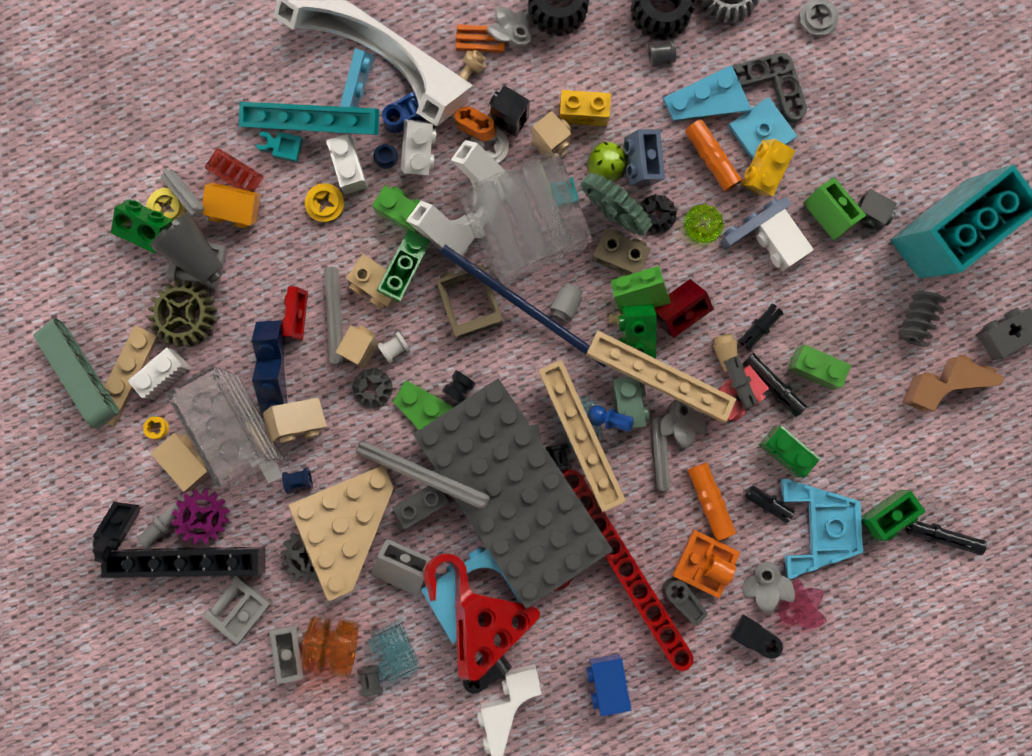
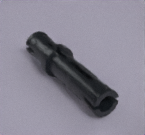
[742,353,808,417]
[906,521,987,556]

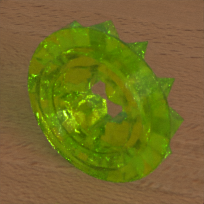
[684,203,725,243]

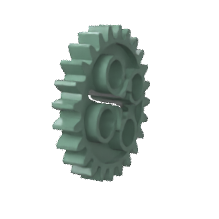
[580,172,652,236]

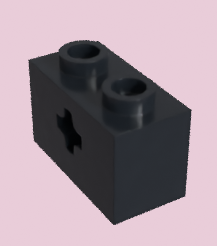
[489,85,530,138]

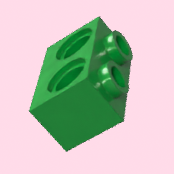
[111,199,174,254]

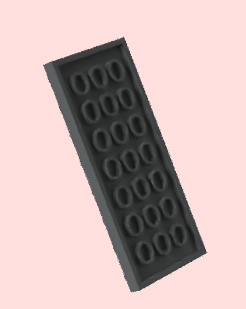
[413,378,613,609]

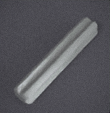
[161,168,205,217]
[651,417,670,491]

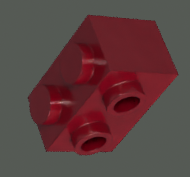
[654,279,714,338]

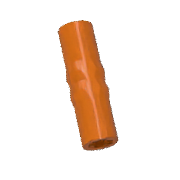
[685,119,742,192]
[687,462,737,541]

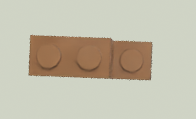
[903,355,1005,413]

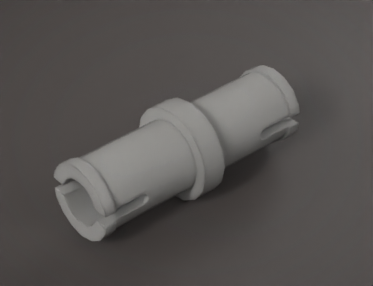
[137,502,187,549]

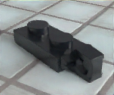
[92,502,140,563]

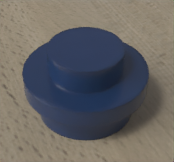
[373,144,398,169]

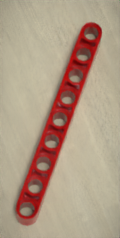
[563,470,694,671]

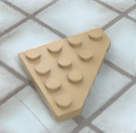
[288,465,394,602]

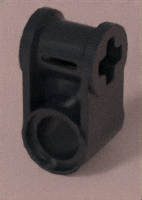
[730,614,783,659]
[463,655,512,694]

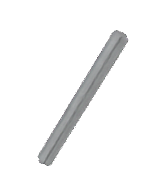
[356,442,490,509]

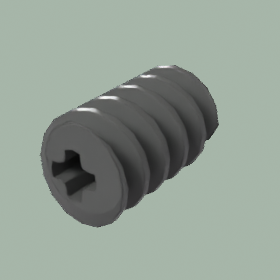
[898,291,947,347]

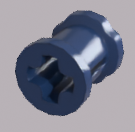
[282,467,313,494]

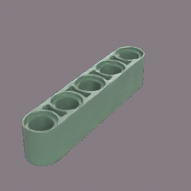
[34,318,120,430]

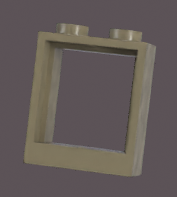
[436,263,503,340]

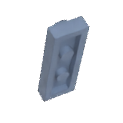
[720,197,792,250]

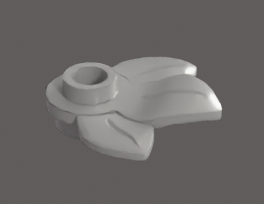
[486,7,531,49]
[660,399,707,448]
[743,562,795,614]

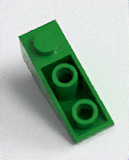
[376,229,431,303]

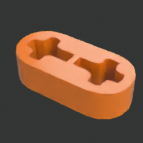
[455,106,497,141]

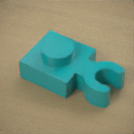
[256,132,304,163]

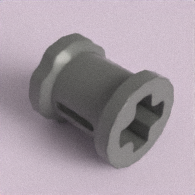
[648,40,676,66]
[357,664,383,696]

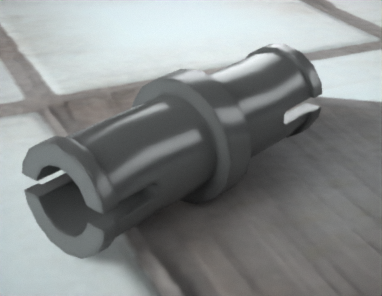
[723,355,758,409]

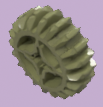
[147,280,218,348]

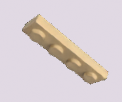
[105,325,159,426]

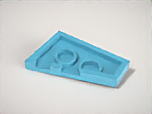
[340,48,376,107]
[663,65,752,121]

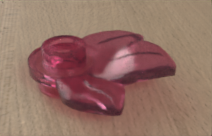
[778,579,826,629]

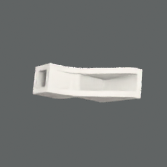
[477,664,542,756]

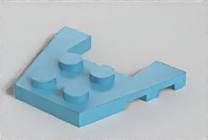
[781,479,863,579]

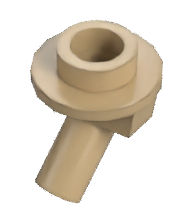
[459,50,487,81]

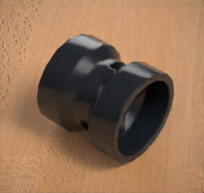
[442,370,476,403]

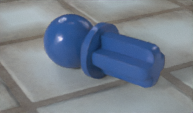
[587,406,634,431]

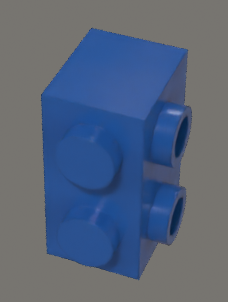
[586,654,632,717]

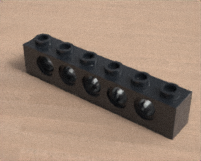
[101,546,266,578]

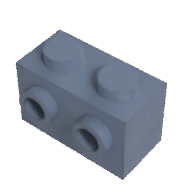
[623,129,665,186]

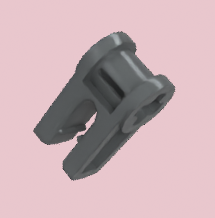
[662,578,708,625]

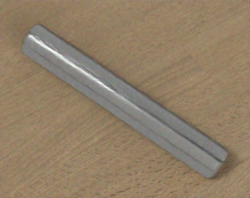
[324,267,344,365]

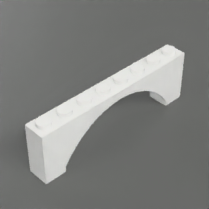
[273,0,473,126]

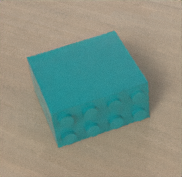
[890,164,1032,278]

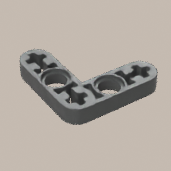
[732,53,807,123]

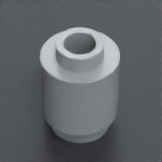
[550,283,583,322]

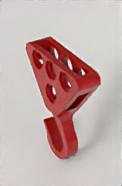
[424,553,540,681]

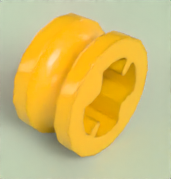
[143,416,169,439]

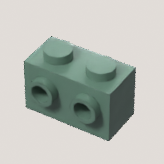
[611,377,649,431]

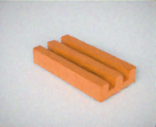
[456,24,505,53]

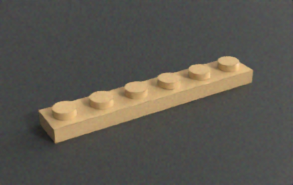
[586,331,736,423]
[538,360,626,512]

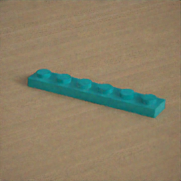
[239,101,379,135]

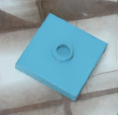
[728,97,797,160]

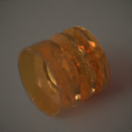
[302,616,359,678]

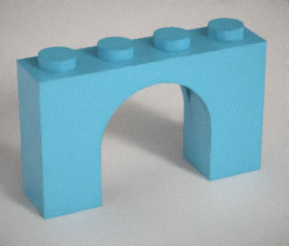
[421,546,521,643]

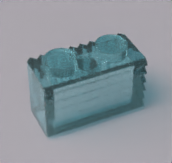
[368,618,421,683]

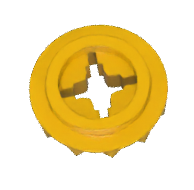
[305,183,345,223]

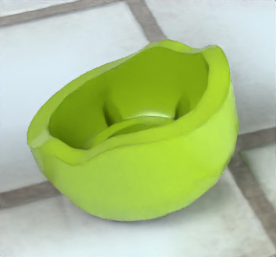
[587,142,626,182]

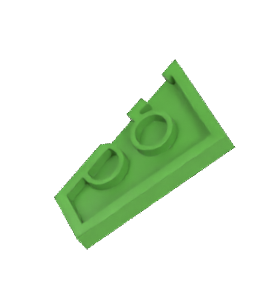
[393,380,453,430]

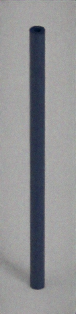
[439,244,606,367]

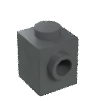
[857,189,897,230]

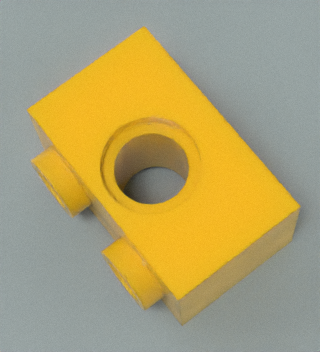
[559,90,611,127]

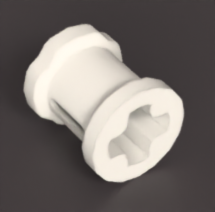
[377,331,410,363]

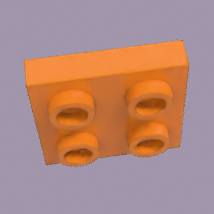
[672,529,741,599]

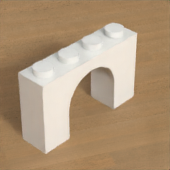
[406,140,515,256]

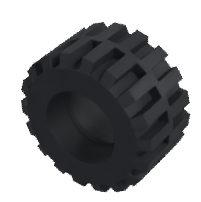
[528,0,589,36]
[631,0,695,40]

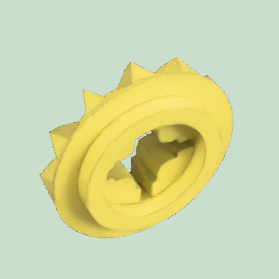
[146,188,186,220]

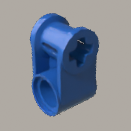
[382,92,426,133]

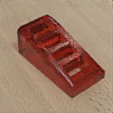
[205,148,264,192]

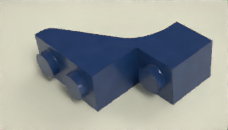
[251,320,288,418]

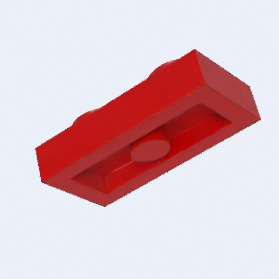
[281,286,308,340]

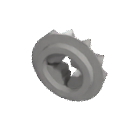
[799,0,839,37]

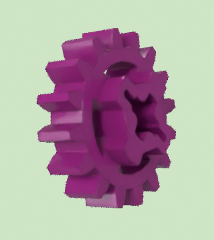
[171,488,229,545]

